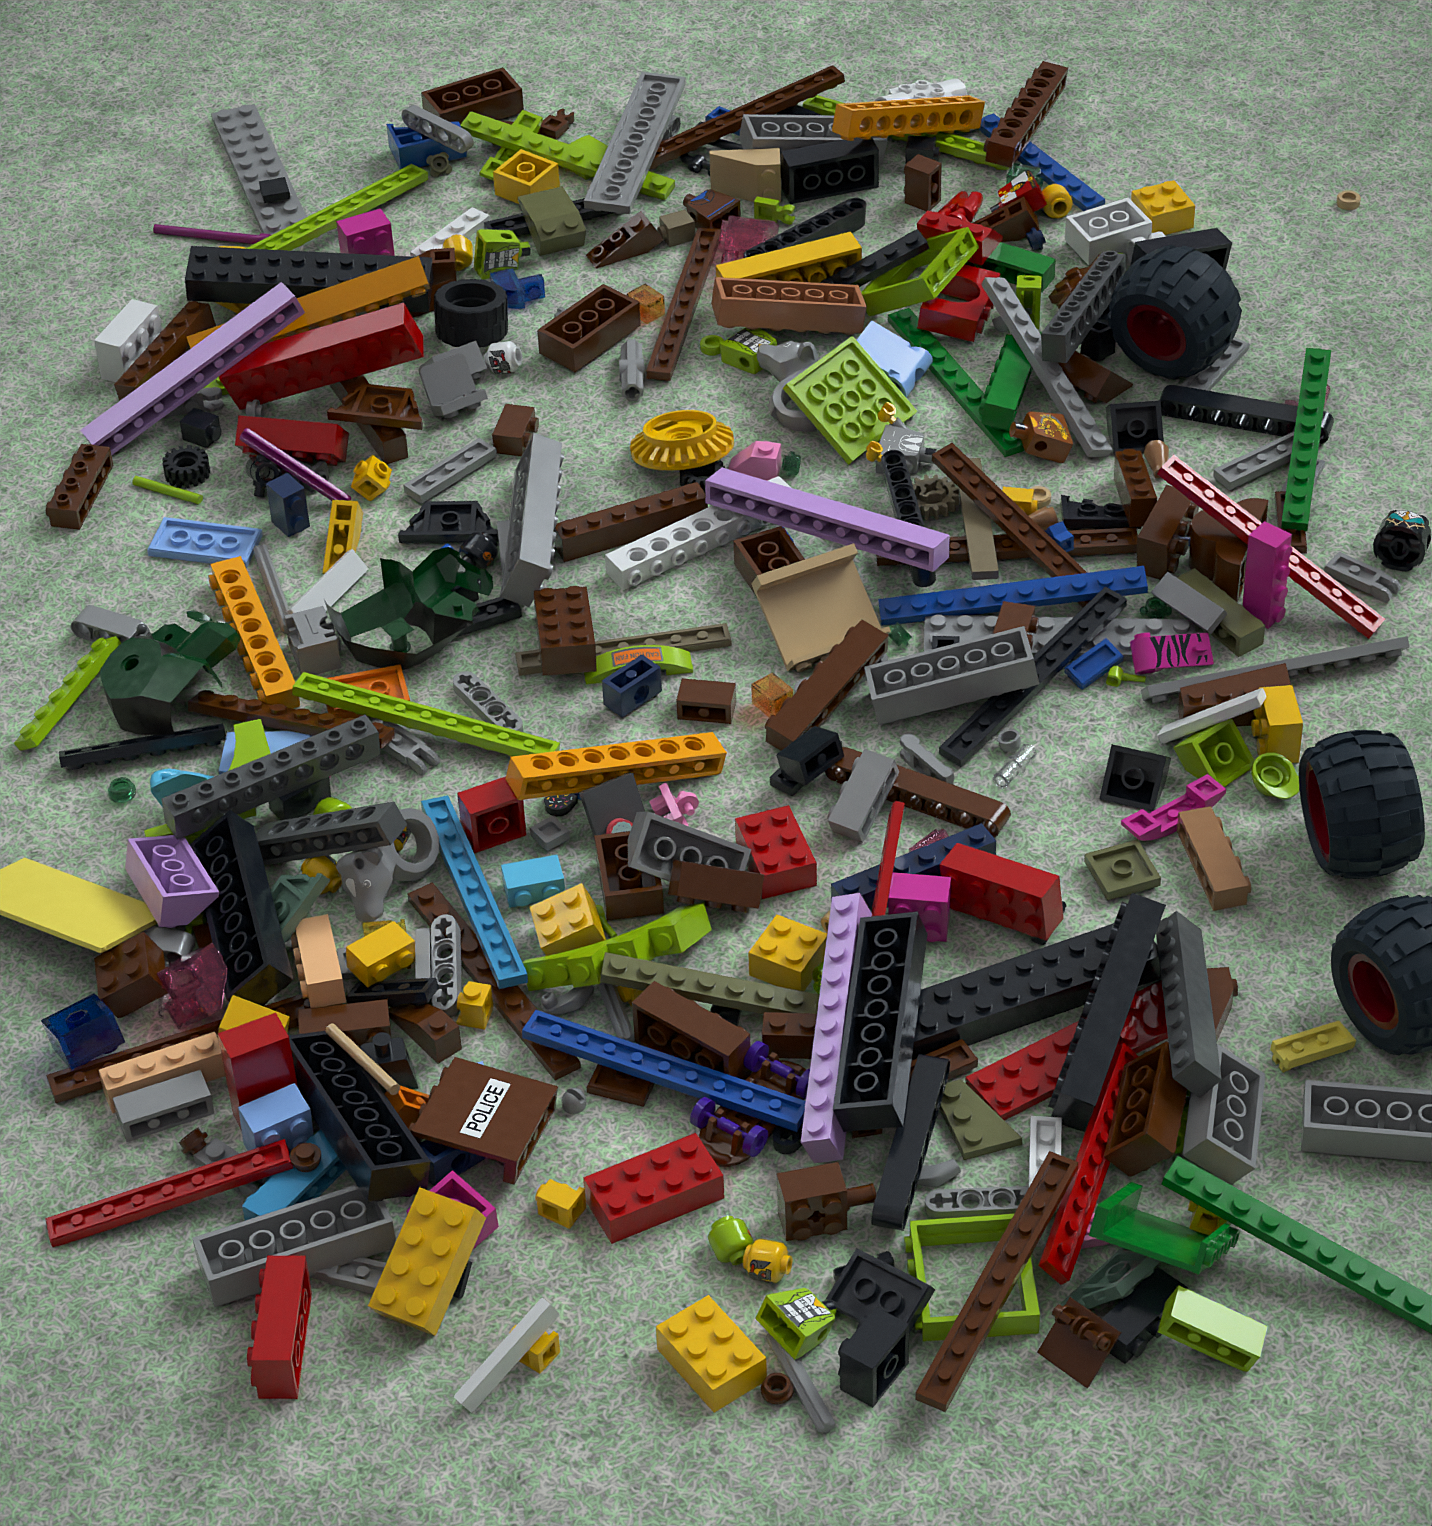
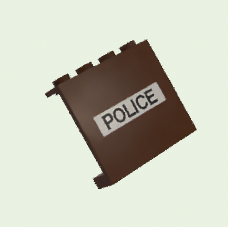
[409,1057,558,1185]

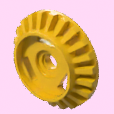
[630,410,734,470]

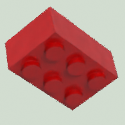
[735,805,817,899]

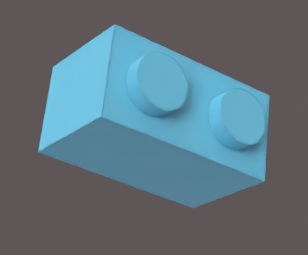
[501,855,565,908]

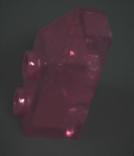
[718,216,779,258]
[157,943,228,1030]

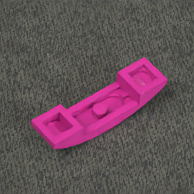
[1121,774,1226,841]

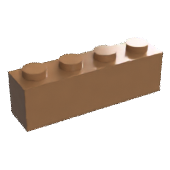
[1177,806,1251,911]

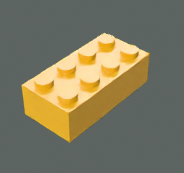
[368,1187,486,1336]

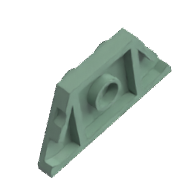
[271,873,330,944]
[1060,1247,1160,1309]

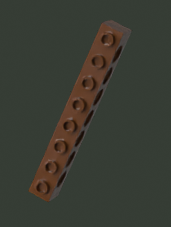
[983,61,1069,168]

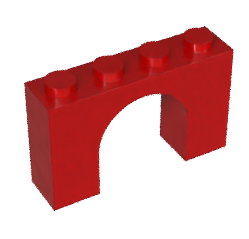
[917,264,1000,342]

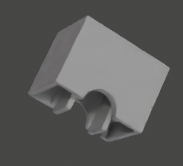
[284,606,341,675]

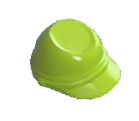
[1252,752,1299,799]

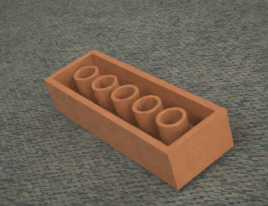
[711,277,867,335]

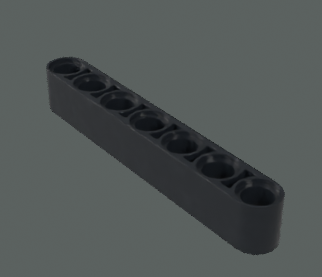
[743,198,867,258]
[1159,385,1334,444]
[881,450,936,587]
[871,1054,950,1231]

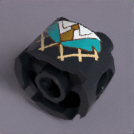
[1373,510,1432,572]

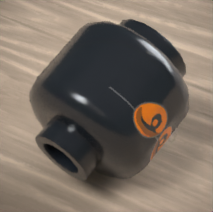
[459,532,498,569]

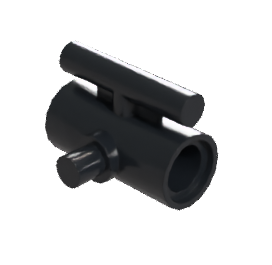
[245,454,292,497]

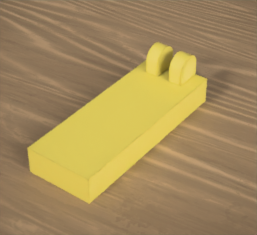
[1270,1021,1356,1073]

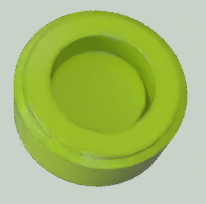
[700,335,724,356]

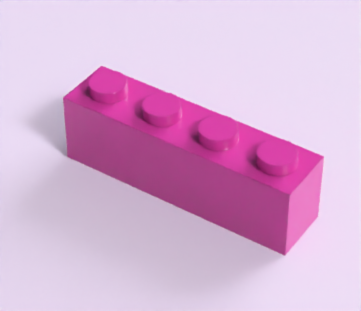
[1242,521,1292,629]

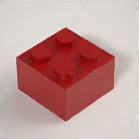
[457,776,527,854]

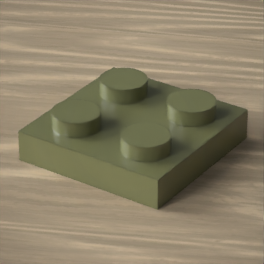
[1084,839,1161,900]

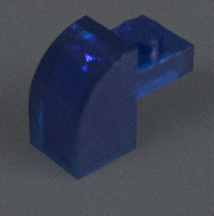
[490,268,545,309]

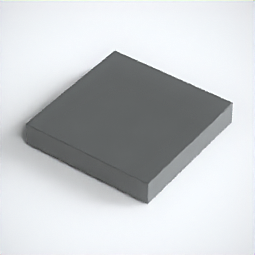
[579,772,645,840]

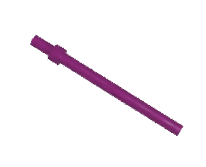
[153,224,271,244]

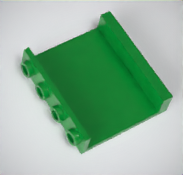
[1089,1182,1240,1274]

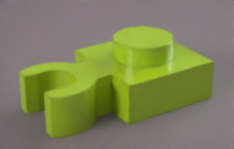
[754,197,795,225]

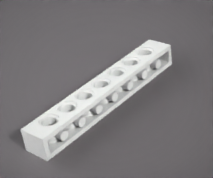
[605,476,791,590]

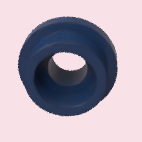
[1026,227,1046,251]

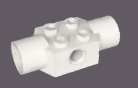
[874,78,967,101]

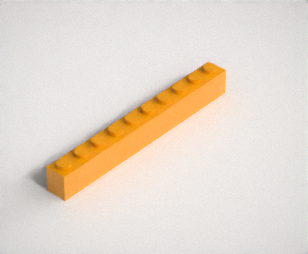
[187,256,430,349]

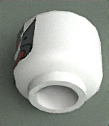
[484,341,523,374]

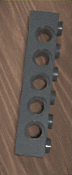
[256,801,407,865]

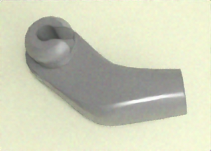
[541,985,594,1015]
[918,1158,961,1187]

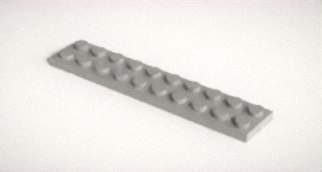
[584,72,686,214]
[211,104,307,235]
[924,615,1195,662]

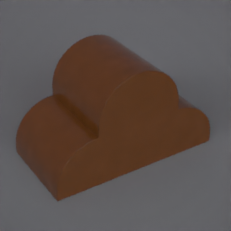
[1189,498,1269,603]

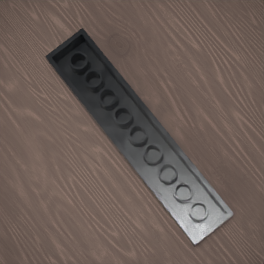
[185,246,433,313]
[912,923,1161,1061]

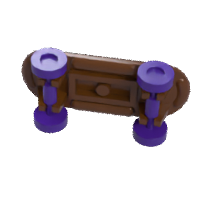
[690,1041,810,1167]

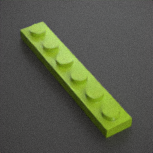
[14,636,122,751]

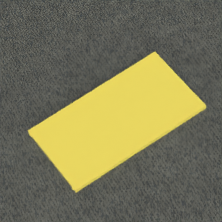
[0,858,158,953]

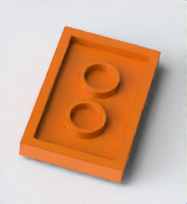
[326,664,410,719]

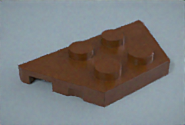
[327,383,423,430]

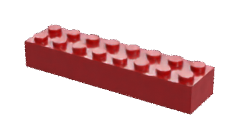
[219,303,424,410]

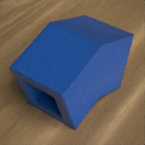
[1045,521,1074,552]

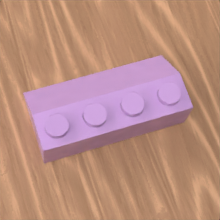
[125,835,219,928]

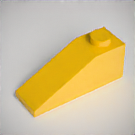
[322,500,363,574]

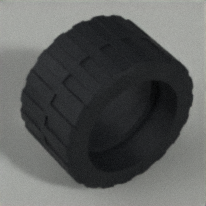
[434,279,508,348]

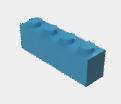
[242,1129,346,1221]

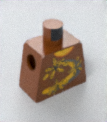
[1009,411,1073,463]

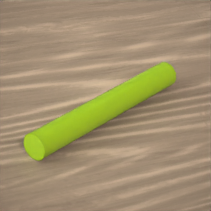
[132,476,203,505]

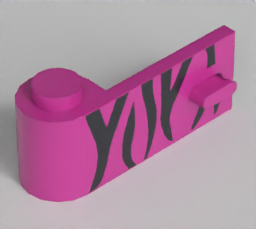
[1130,632,1214,675]

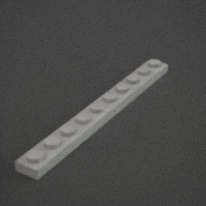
[981,277,1112,457]
[1141,636,1410,704]

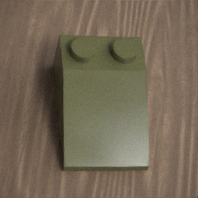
[518,186,586,256]

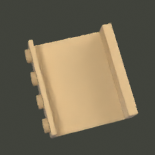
[751,543,891,672]

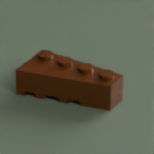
[1178,663,1291,727]

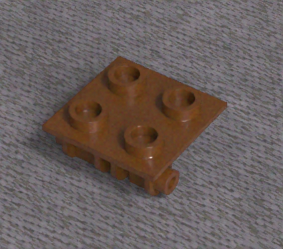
[1037,1297,1121,1388]

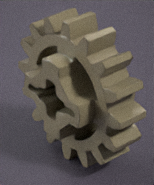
[912,475,959,520]

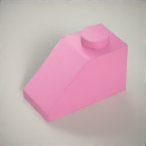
[728,441,782,481]

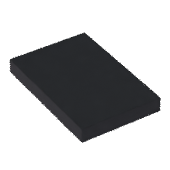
[825,1248,935,1333]

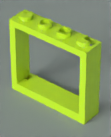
[861,227,979,316]
[904,1214,1040,1342]

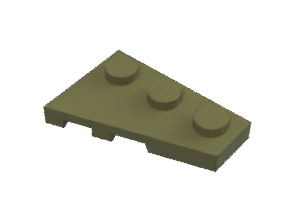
[940,1079,1022,1160]

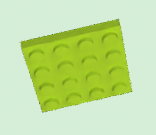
[783,336,918,465]

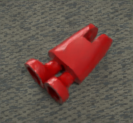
[938,191,983,223]

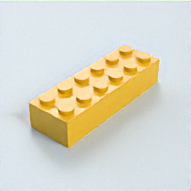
[716,232,862,283]

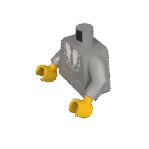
[866,402,937,474]

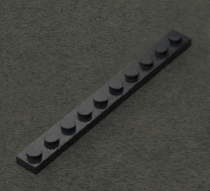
[939,586,1127,767]

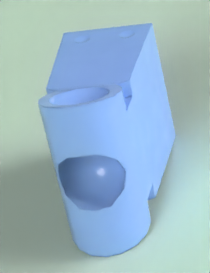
[857,320,933,398]

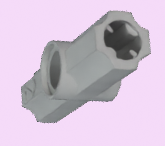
[619,339,645,401]

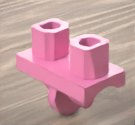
[649,783,699,826]

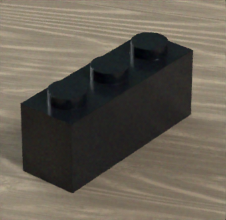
[1102,1267,1188,1364]

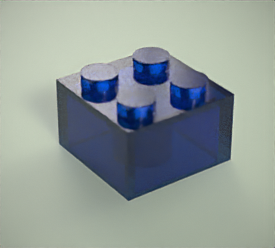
[41,993,125,1070]

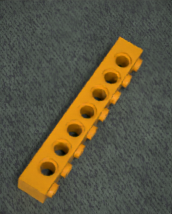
[832,95,985,141]
[208,556,300,708]
[506,732,727,800]

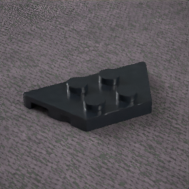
[398,501,499,543]

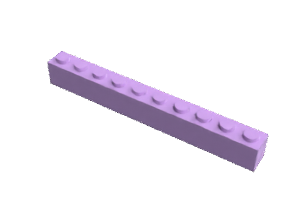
[80,282,305,455]
[705,468,950,572]
[801,893,872,1163]

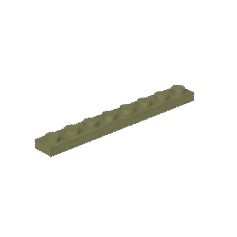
[600,952,819,1014]

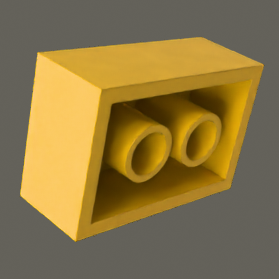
[656,1295,767,1413]

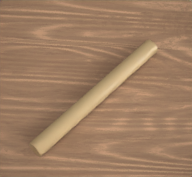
[325,1024,400,1095]

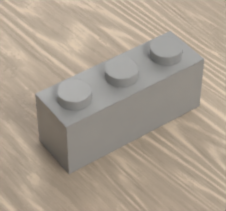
[827,749,899,843]
[113,1070,215,1142]

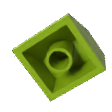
[1173,718,1255,787]

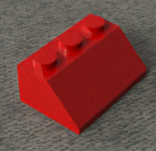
[917,210,1003,265]

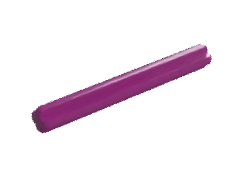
[239,428,351,501]

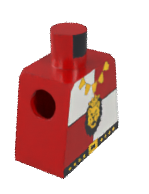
[990,169,1048,212]

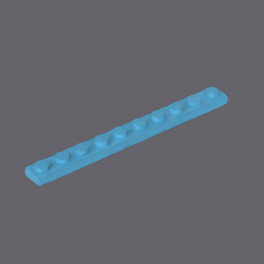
[421,795,528,989]

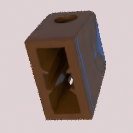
[683,189,741,231]

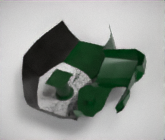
[324,547,493,670]
[100,610,241,735]

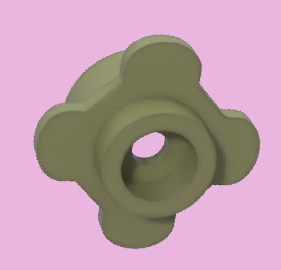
[426,152,452,177]

